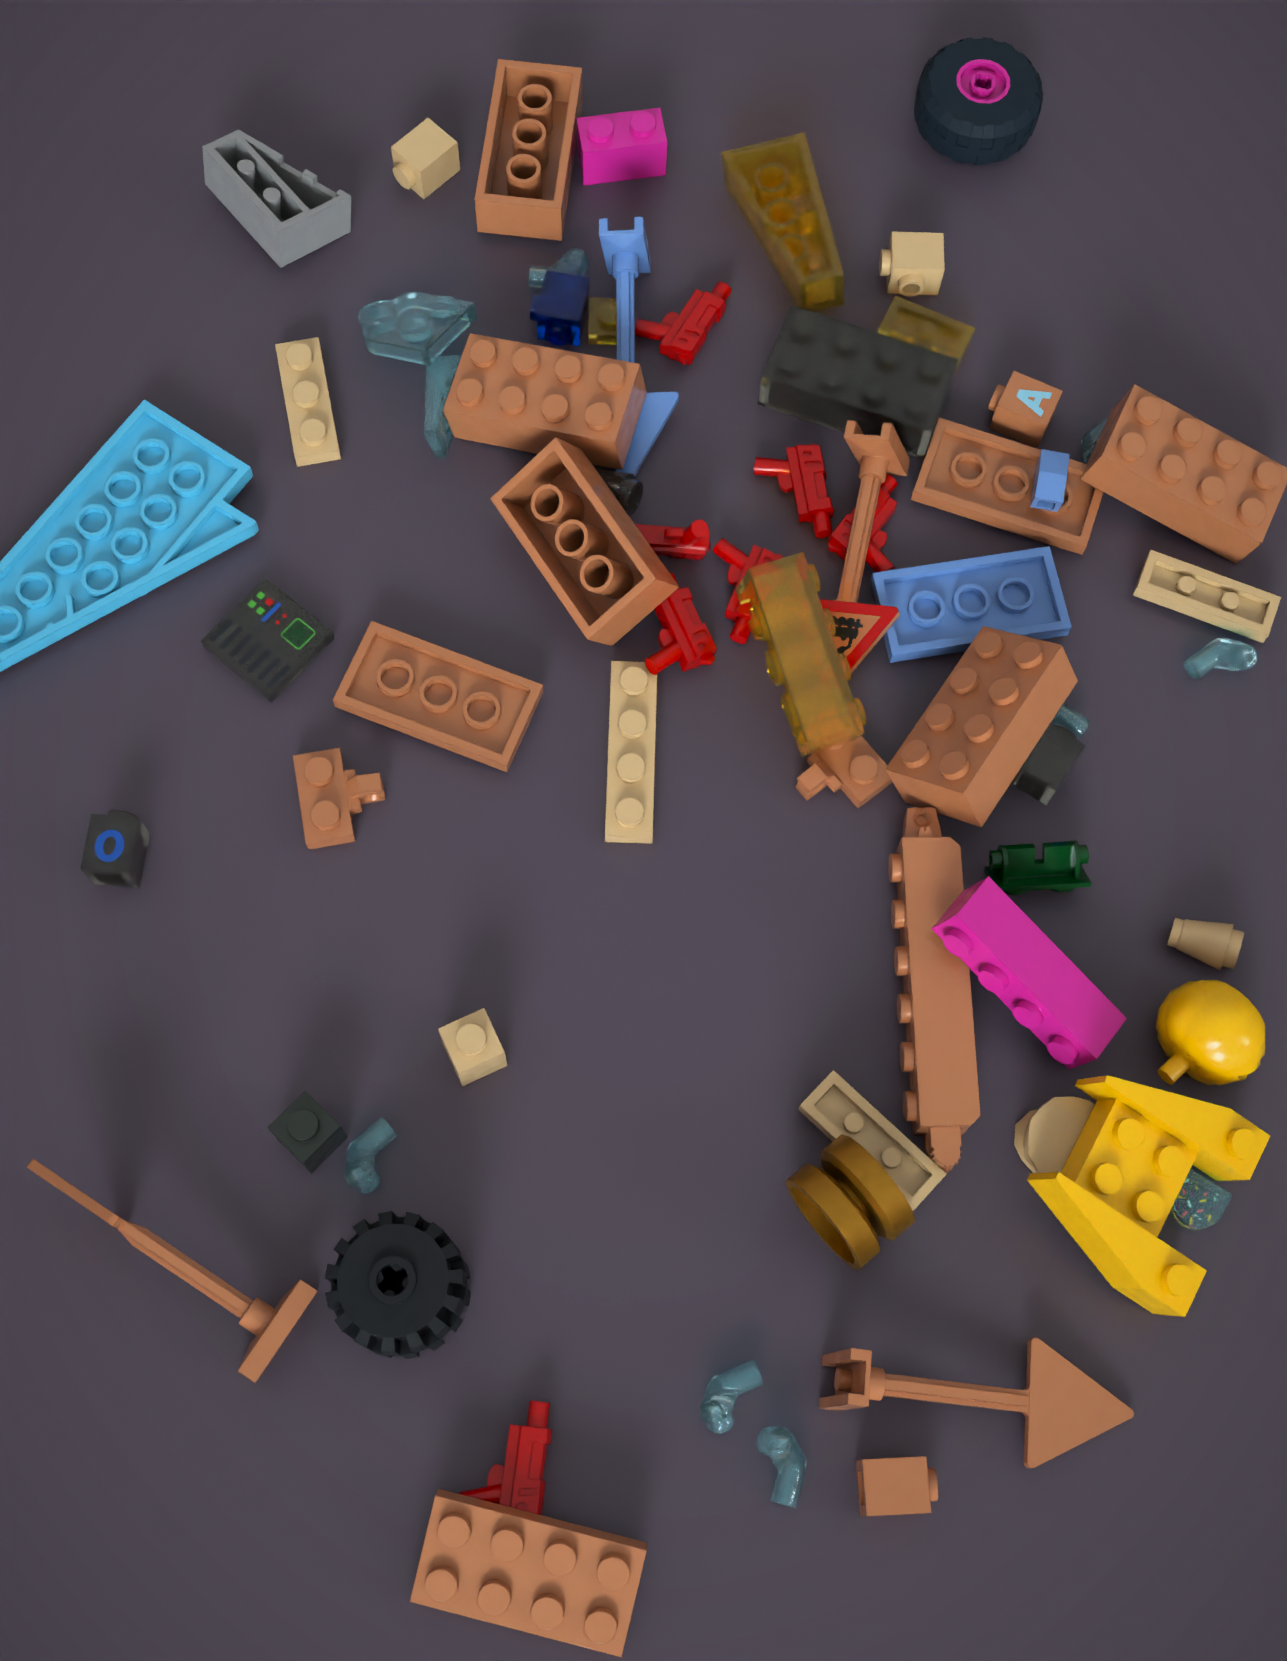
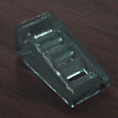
[424,355,461,458]

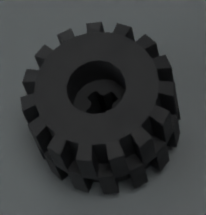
[325,1211,471,1359]

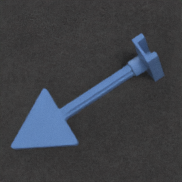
[599,217,679,486]

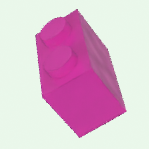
[576,107,667,186]

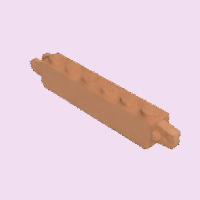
[888,807,981,1173]

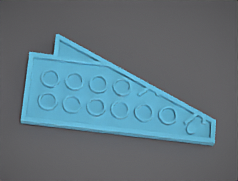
[0,399,259,672]

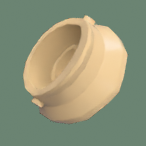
[1014,1096,1095,1173]

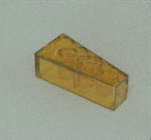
[721,132,844,314]
[735,552,866,757]

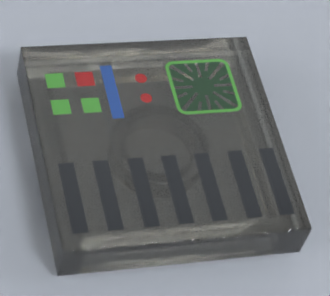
[201,578,335,703]

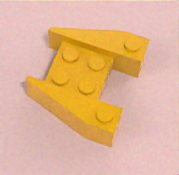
[1027,1075,1270,1317]

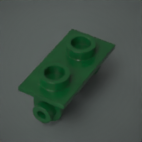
[985,840,1091,895]

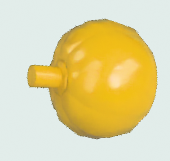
[1156,980,1265,1086]

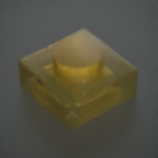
[588,297,617,345]

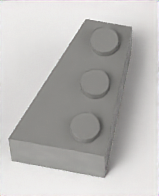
[202,129,351,268]

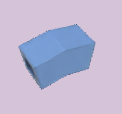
[1030,449,1070,512]

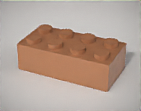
[474,59,583,241]
[443,333,647,470]
[1080,384,1287,564]
[490,437,679,646]
[885,626,1078,827]

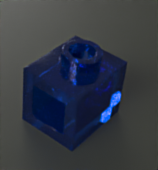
[530,270,590,346]

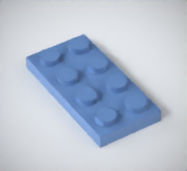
[870,546,1072,663]

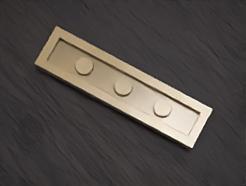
[605,661,657,844]

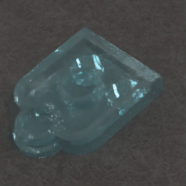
[358,292,478,366]

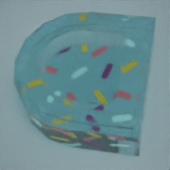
[1170,1169,1233,1230]

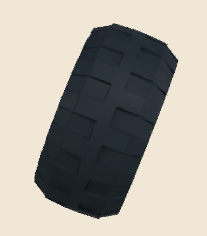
[914,37,1043,165]

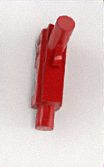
[635,282,732,365]
[754,443,834,538]
[828,474,898,572]
[635,519,711,560]
[713,538,785,644]
[645,573,717,675]
[459,1401,553,1515]

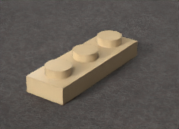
[275,337,341,467]
[1133,550,1281,643]
[798,1070,946,1211]

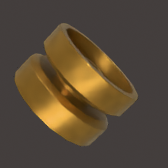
[785,1134,915,1271]

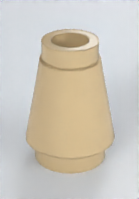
[1167,918,1245,970]

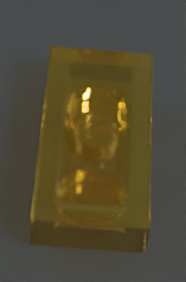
[876,295,975,371]

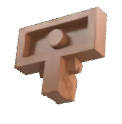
[795,706,892,808]
[293,747,385,849]

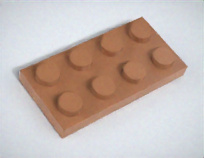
[911,417,1104,555]
[333,621,544,772]
[410,1489,648,1657]

